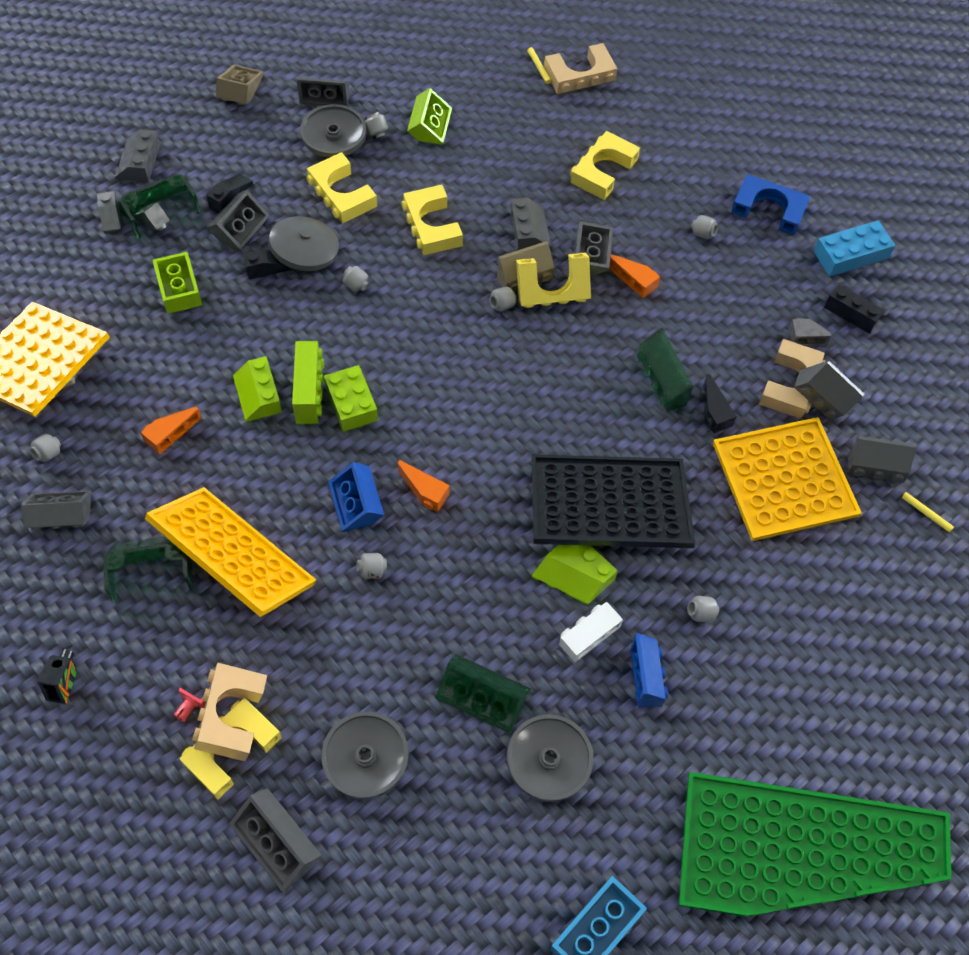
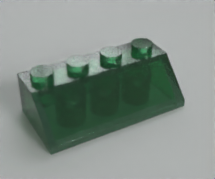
[637,328,693,412]
[435,654,531,734]

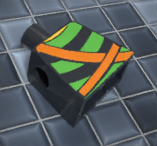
[37,649,77,704]

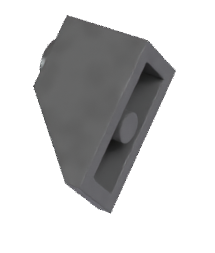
[97,191,121,233]
[133,203,170,232]
[788,318,831,347]

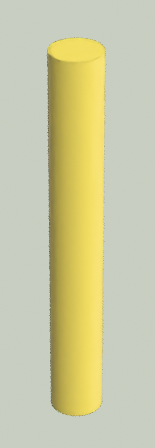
[527,47,552,84]
[901,492,954,533]

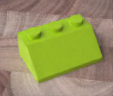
[407,88,452,144]
[233,356,282,422]

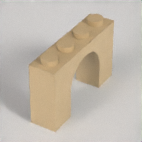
[544,43,617,94]
[759,339,825,419]
[192,663,267,761]

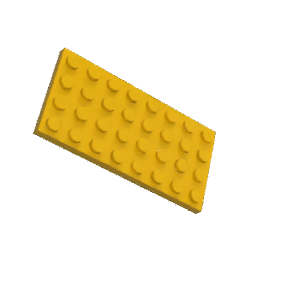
[145,487,316,617]

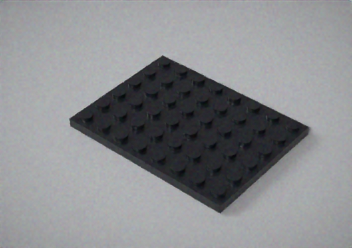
[531,454,695,548]

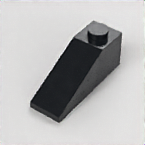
[206,174,253,214]
[242,249,294,280]
[703,373,737,434]

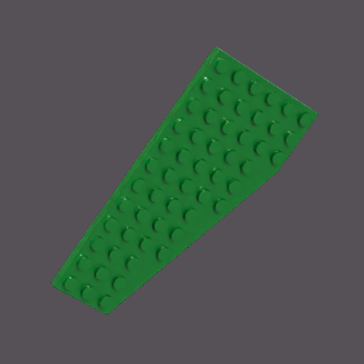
[678,772,952,917]

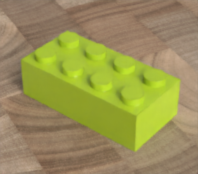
[292,341,324,424]

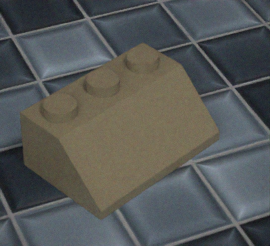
[497,241,554,292]

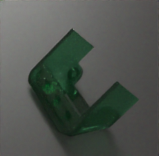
[118,174,200,239]
[103,537,194,602]

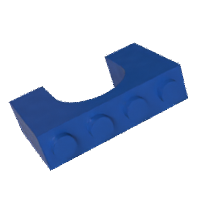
[731,174,811,235]

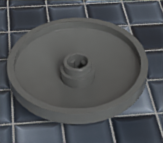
[300,104,366,158]
[269,216,339,271]
[321,711,409,799]
[507,714,594,802]

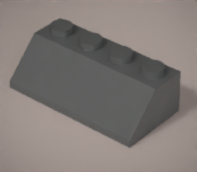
[229,788,322,893]

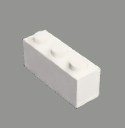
[559,602,623,662]

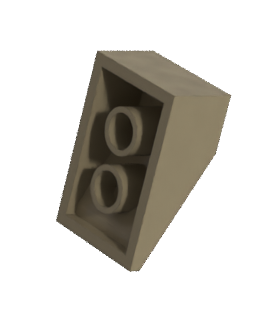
[216,64,264,105]

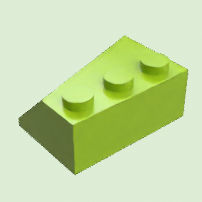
[531,545,618,605]

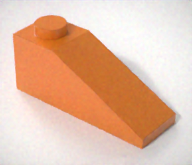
[609,254,660,298]
[141,406,202,454]
[398,460,450,512]

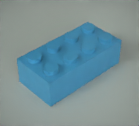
[813,220,896,277]
[550,876,647,955]

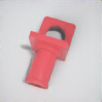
[173,687,210,722]

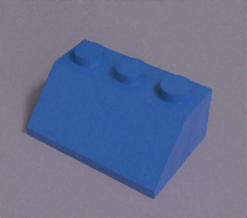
[328,462,384,532]
[630,633,668,708]

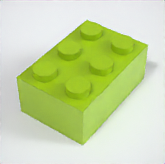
[152,252,202,314]
[324,365,378,432]

